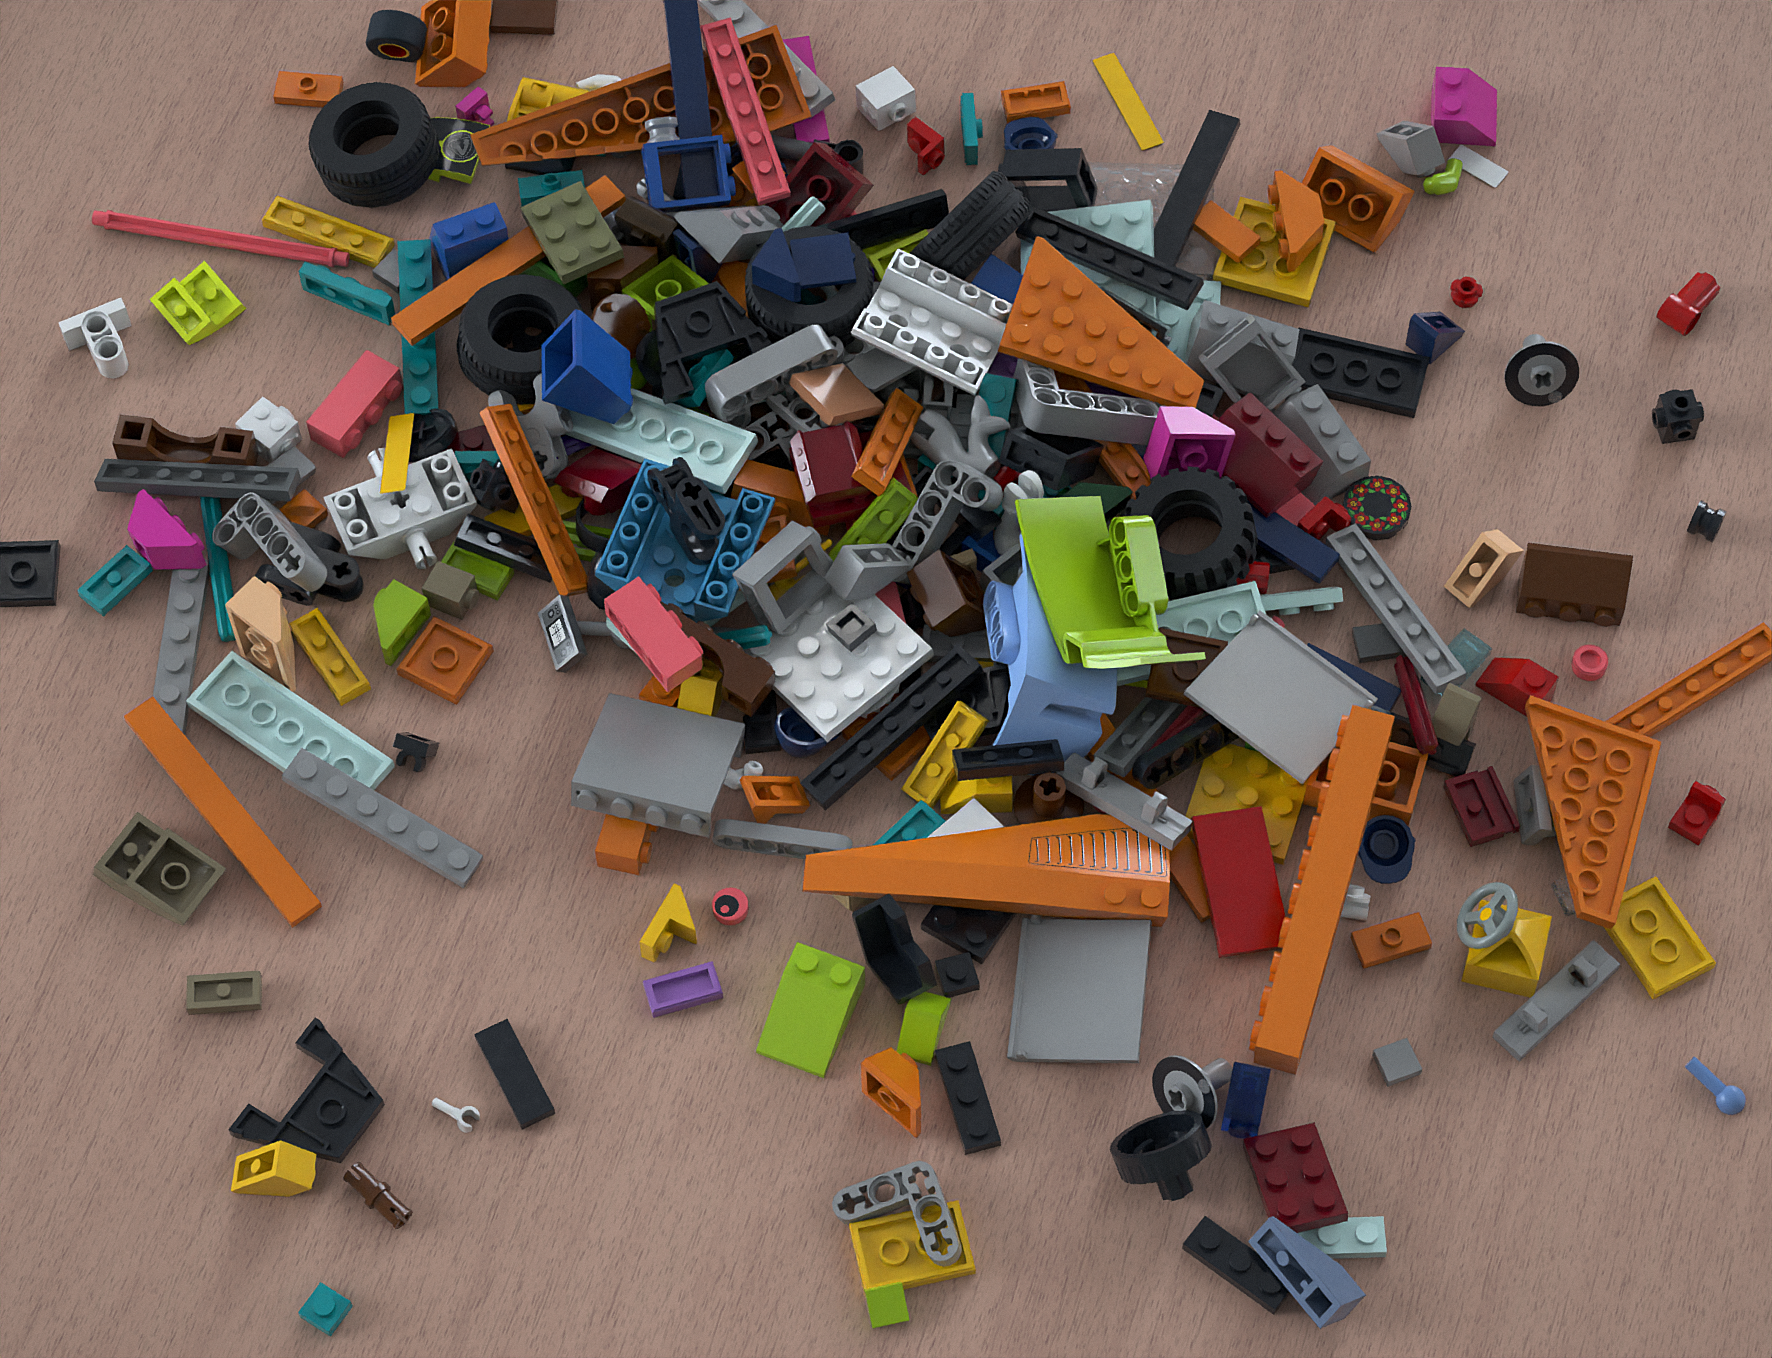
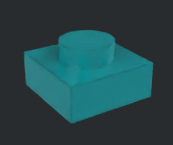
[298,1282,353,1337]

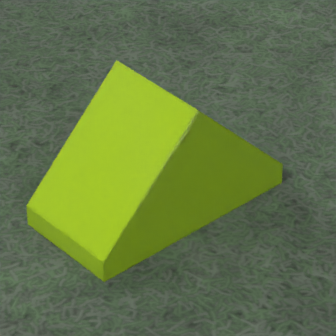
[897,992,951,1066]

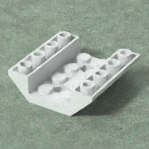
[851,249,1013,396]

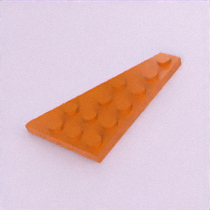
[998,236,1204,408]
[1525,695,1661,929]

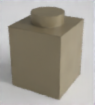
[422,561,479,620]

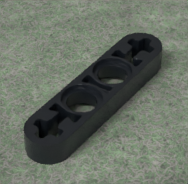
[1132,714,1239,789]

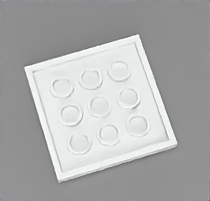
[744,587,934,742]

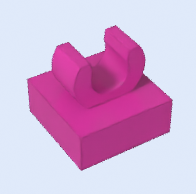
[455,86,495,127]

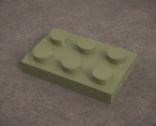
[520,181,624,284]

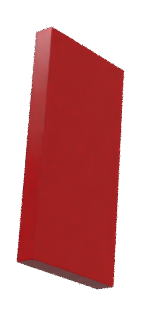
[1190,806,1286,958]

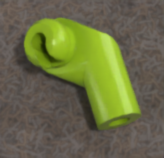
[1423,158,1463,195]

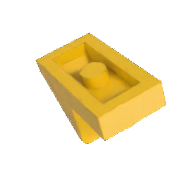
[639,883,697,962]

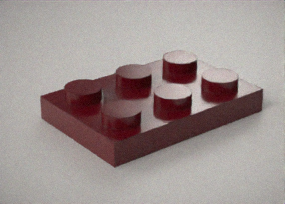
[1243,1122,1348,1233]

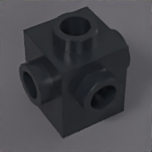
[1652,389,1704,444]
[469,459,520,514]

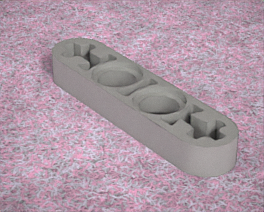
[712,819,853,859]

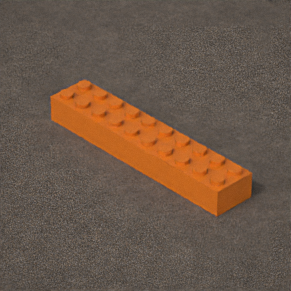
[1249,705,1395,1075]

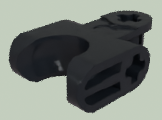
[647,457,725,565]
[255,521,364,606]

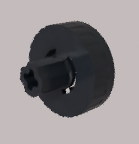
[1110,1110,1212,1201]

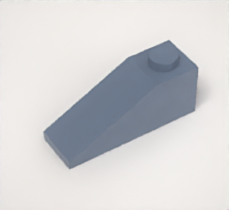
[1248,1216,1366,1329]

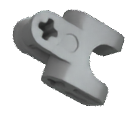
[488,373,573,479]

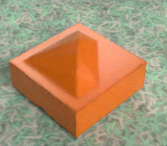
[279,489,328,528]

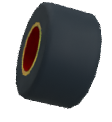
[365,10,427,62]

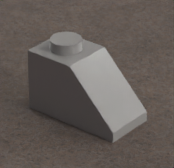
[1376,121,1445,178]
[824,543,910,601]

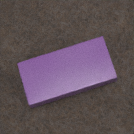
[643,961,723,1018]

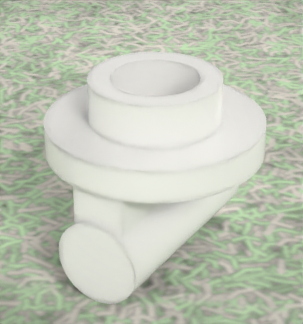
[1341,884,1371,921]

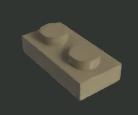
[187,971,262,1015]

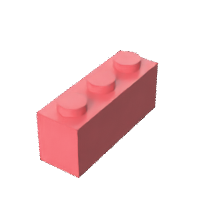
[306,350,403,458]
[604,576,703,692]

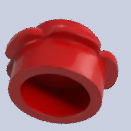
[1450,277,1483,308]

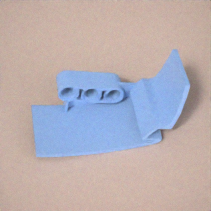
[983,534,1117,776]

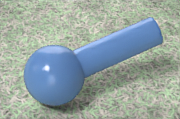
[1685,1056,1746,1115]

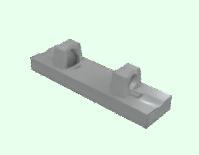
[1054,753,1193,851]
[1493,940,1620,1062]

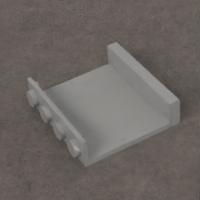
[571,693,745,838]

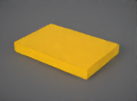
[1604,876,1716,999]
[849,1200,976,1298]

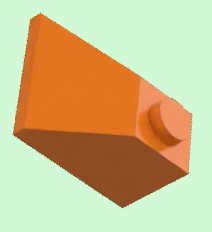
[861,1047,921,1138]

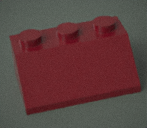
[1217,392,1323,518]

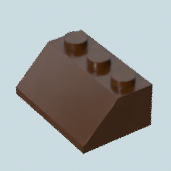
[1516,543,1633,627]

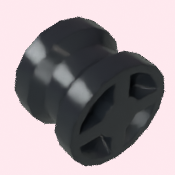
[1687,500,1727,543]

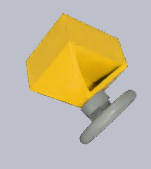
[1457,882,1552,998]

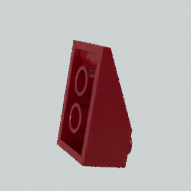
[764,142,874,227]

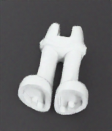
[994,470,1044,555]

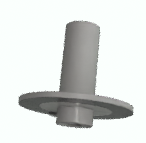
[1504,334,1579,406]
[1152,1055,1234,1129]

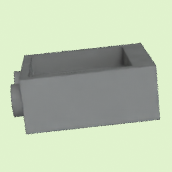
[1198,314,1305,413]
[732,520,833,634]

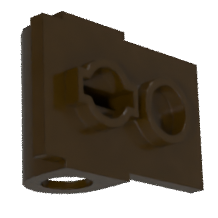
[614,196,685,264]

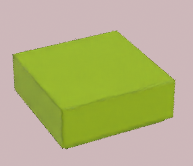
[864,1282,910,1328]

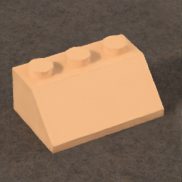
[225,576,296,692]

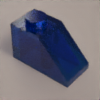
[1221,1061,1271,1139]

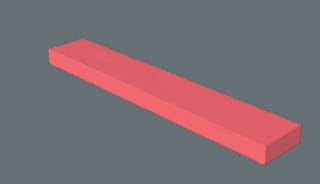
[700,17,791,205]

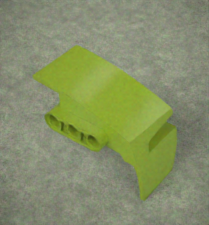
[1015,496,1206,669]

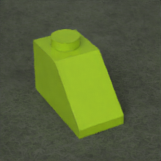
[373,579,431,666]

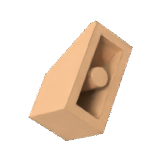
[1443,529,1524,608]

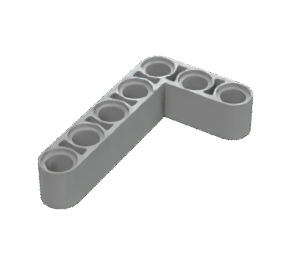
[1013,359,1165,446]

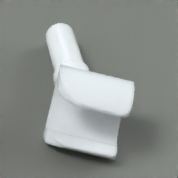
[432,1098,480,1133]

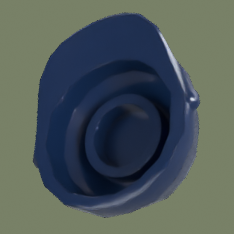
[1004,117,1058,150]
[774,707,842,758]
[1358,815,1416,884]

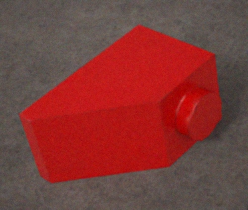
[1475,657,1559,717]

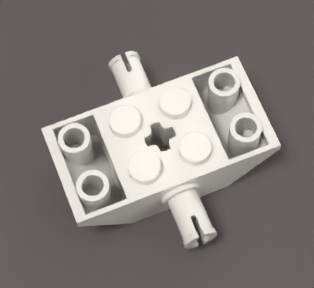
[323,448,477,569]

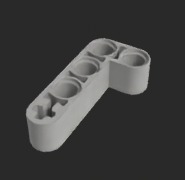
[705,324,838,429]
[892,459,1003,585]
[212,492,327,592]

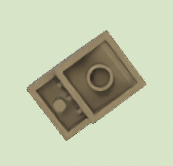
[93,812,226,926]

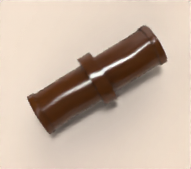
[343,1162,413,1229]

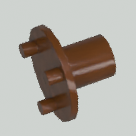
[591,294,651,360]
[1013,772,1085,825]

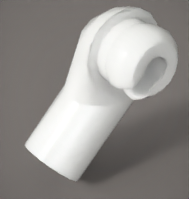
[576,74,621,91]
[723,761,763,790]

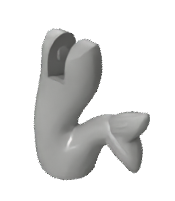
[909,395,1011,490]

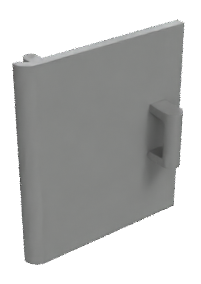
[1184,611,1378,784]
[1007,915,1152,1063]

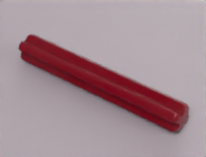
[1394,655,1439,755]

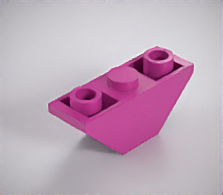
[127,489,207,570]

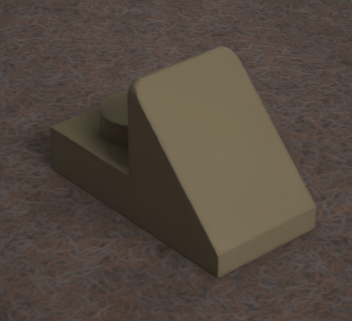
[1432,683,1482,746]

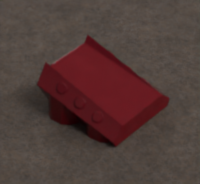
[790,420,873,507]
[553,449,642,516]

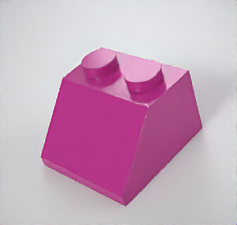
[1431,66,1497,146]
[1143,406,1236,479]

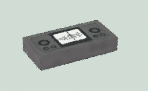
[538,595,587,673]

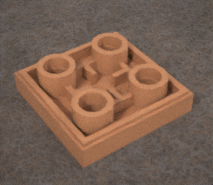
[789,363,884,426]

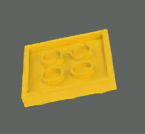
[1213,196,1336,308]
[1185,744,1309,865]

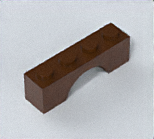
[112,414,259,466]
[660,601,775,717]

